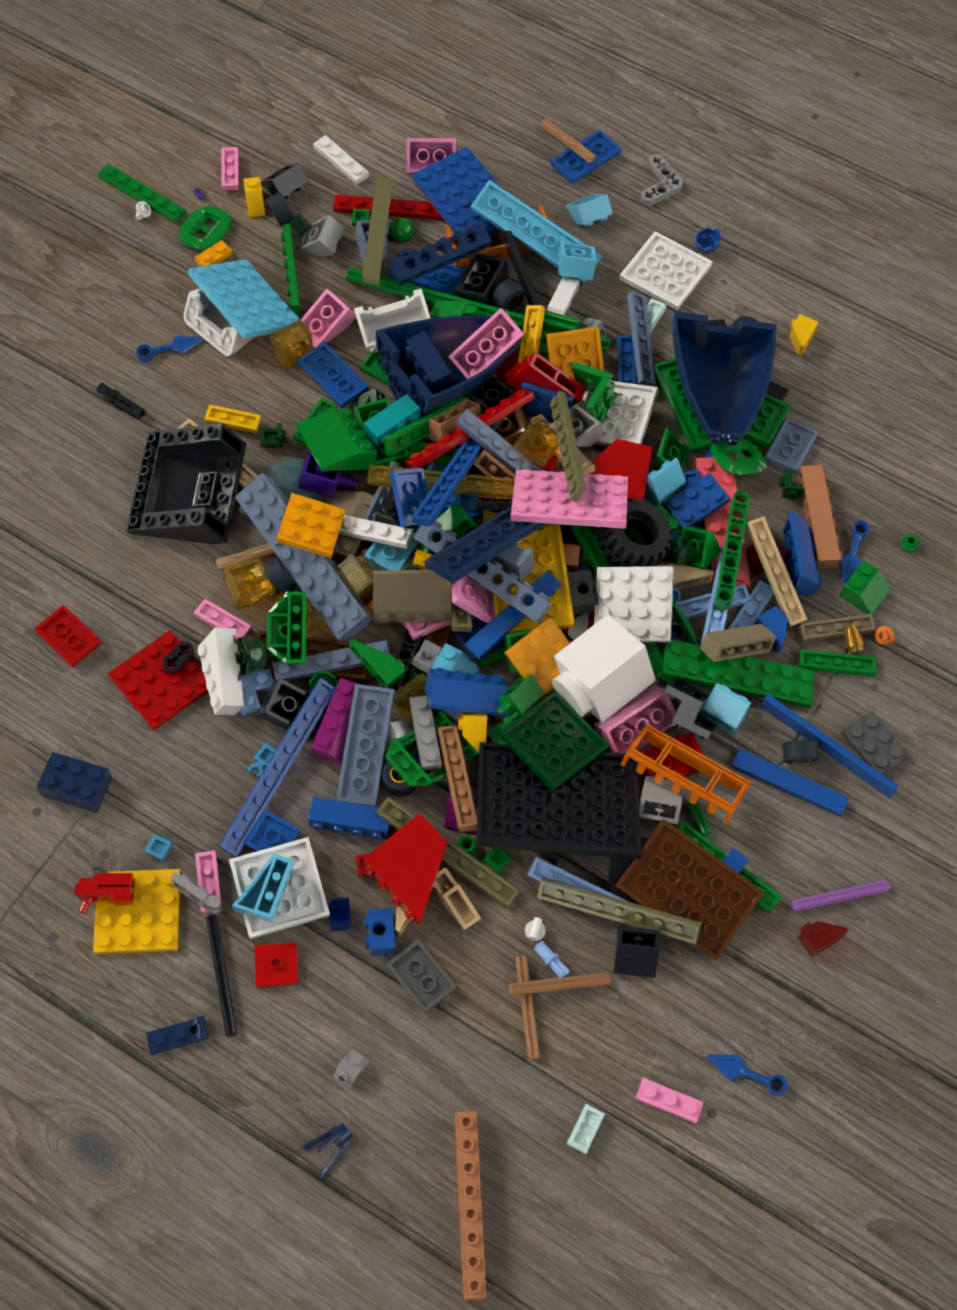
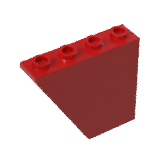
[497,352,586,406]
[590,438,652,501]
[363,813,447,925]

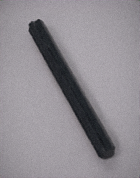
[206,915,237,1037]

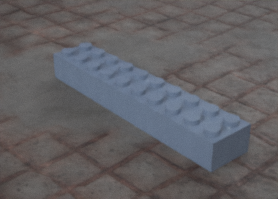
[235,473,373,642]

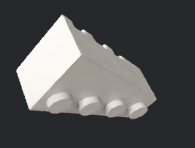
[198,627,244,715]

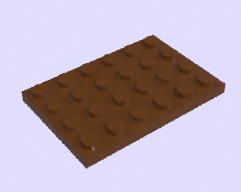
[615,819,764,960]

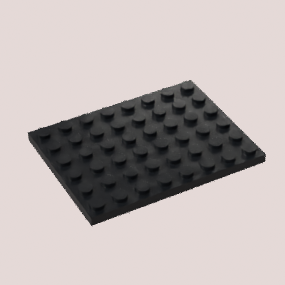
[476,742,642,859]

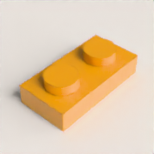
[195,240,233,267]

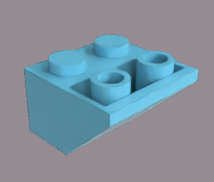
[644,458,686,506]
[700,683,751,736]

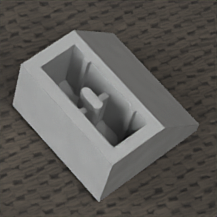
[639,776,684,824]

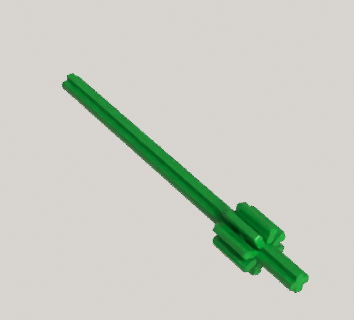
[346,267,611,354]

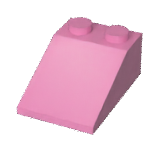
[295,289,356,348]

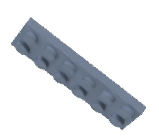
[336,684,395,807]

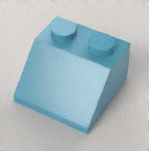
[565,194,613,227]
[558,242,597,281]
[427,643,479,676]

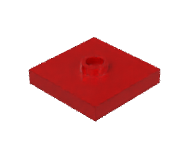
[254,942,298,988]

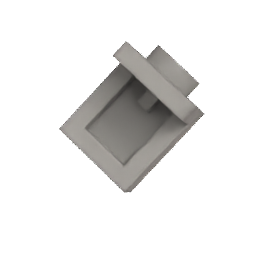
[579,318,607,337]
[411,640,442,673]
[333,1049,370,1089]

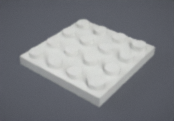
[619,231,713,310]
[580,381,658,446]
[594,566,674,643]
[229,837,330,939]

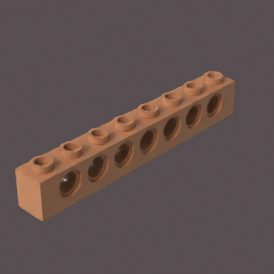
[454,1111,486,1302]

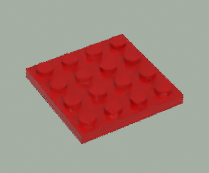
[107,630,209,731]

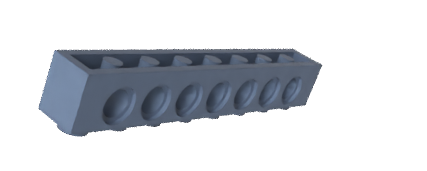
[413,520,553,624]

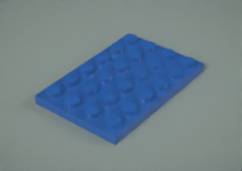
[412,147,501,242]

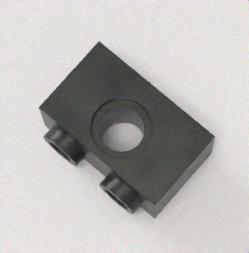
[567,570,598,615]

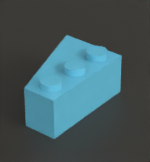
[232,854,295,924]

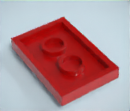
[34,605,102,668]
[639,732,703,780]

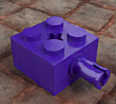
[298,450,358,498]

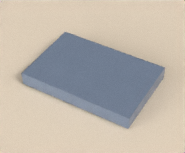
[765,417,819,475]

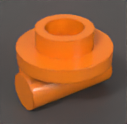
[875,625,896,645]

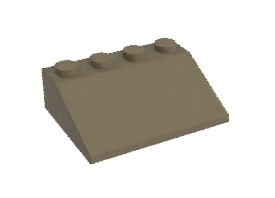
[325,491,374,568]
[373,570,451,623]

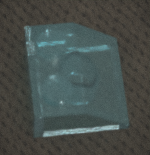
[267,456,305,500]

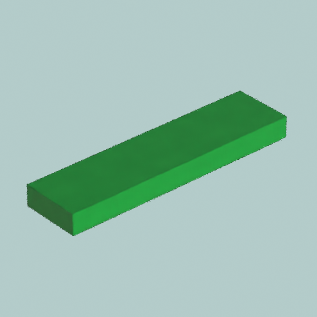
[798,649,876,677]

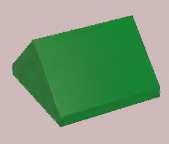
[654,428,690,472]
[677,526,722,568]

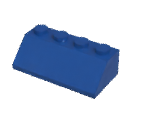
[782,512,821,595]
[424,668,508,717]

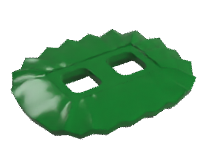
[178,205,232,251]
[711,438,767,476]

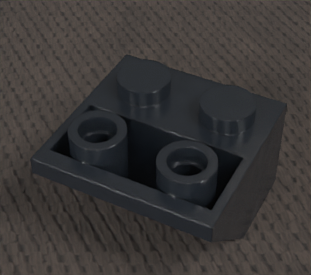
[613,926,660,978]

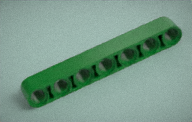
[714,490,750,611]

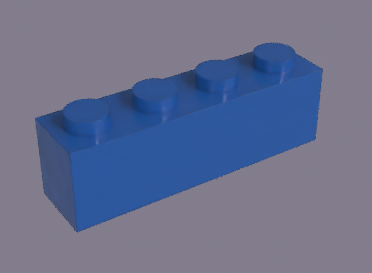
[308,797,391,840]

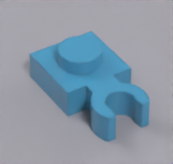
[248,743,276,779]

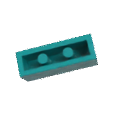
[364,394,420,447]

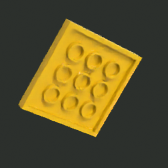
[93,869,181,954]

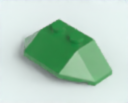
[267,592,307,665]

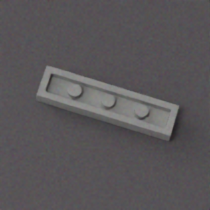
[409,696,442,770]

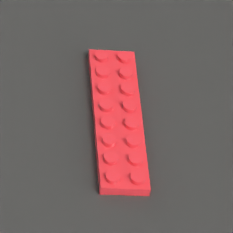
[695,456,751,588]

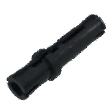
[97,382,146,419]

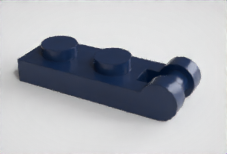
[146,1016,209,1055]

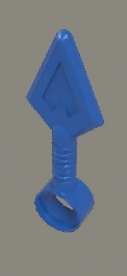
[136,335,204,362]
[839,520,870,583]
[707,1054,788,1096]

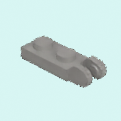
[171,872,222,915]

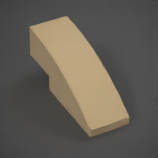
[433,867,481,930]

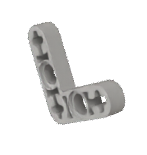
[640,154,683,206]

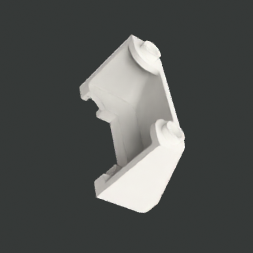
[183,288,254,356]
[354,289,430,353]

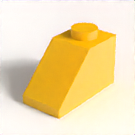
[243,177,265,218]
[789,314,819,357]
[458,713,487,752]

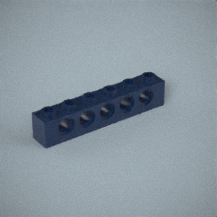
[389,223,492,287]

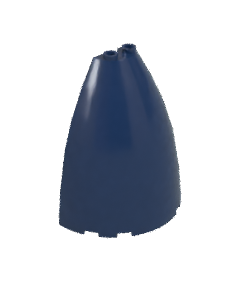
[671,311,777,446]
[376,316,522,416]

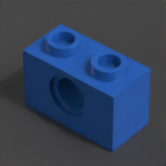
[364,908,396,955]

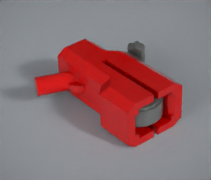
[75,863,135,914]

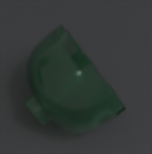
[236,636,270,675]

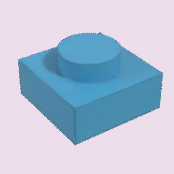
[144,834,173,862]

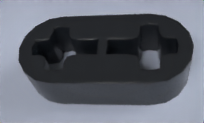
[162,642,195,675]

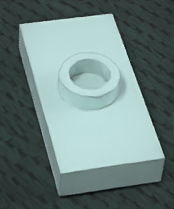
[646,298,667,333]
[566,1104,605,1155]

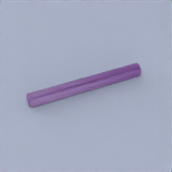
[791,880,890,912]

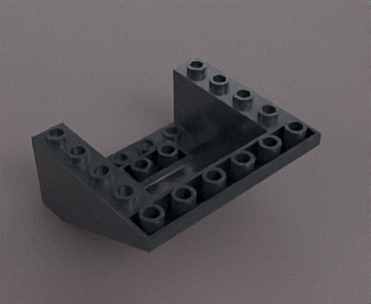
[126,423,247,544]

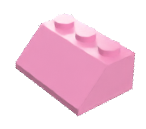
[406,138,456,173]

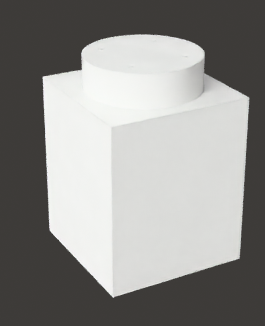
[552,614,656,723]

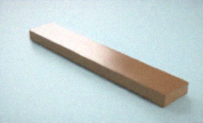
[437,725,477,832]

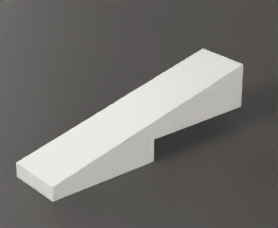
[547,277,580,315]

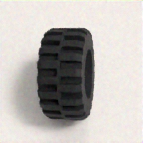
[597,499,673,567]

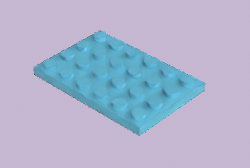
[188,259,303,339]

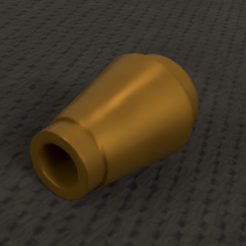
[844,624,864,653]

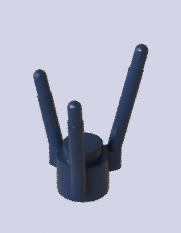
[302,1123,353,1180]

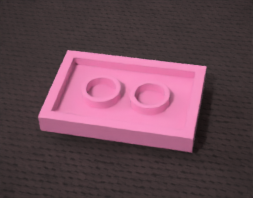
[451,575,496,623]

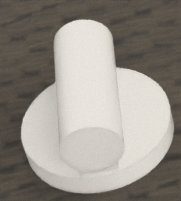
[135,201,151,220]
[525,917,546,941]

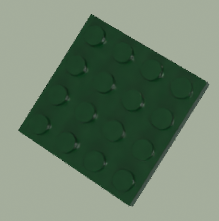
[498,691,610,791]

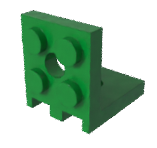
[571,361,618,423]

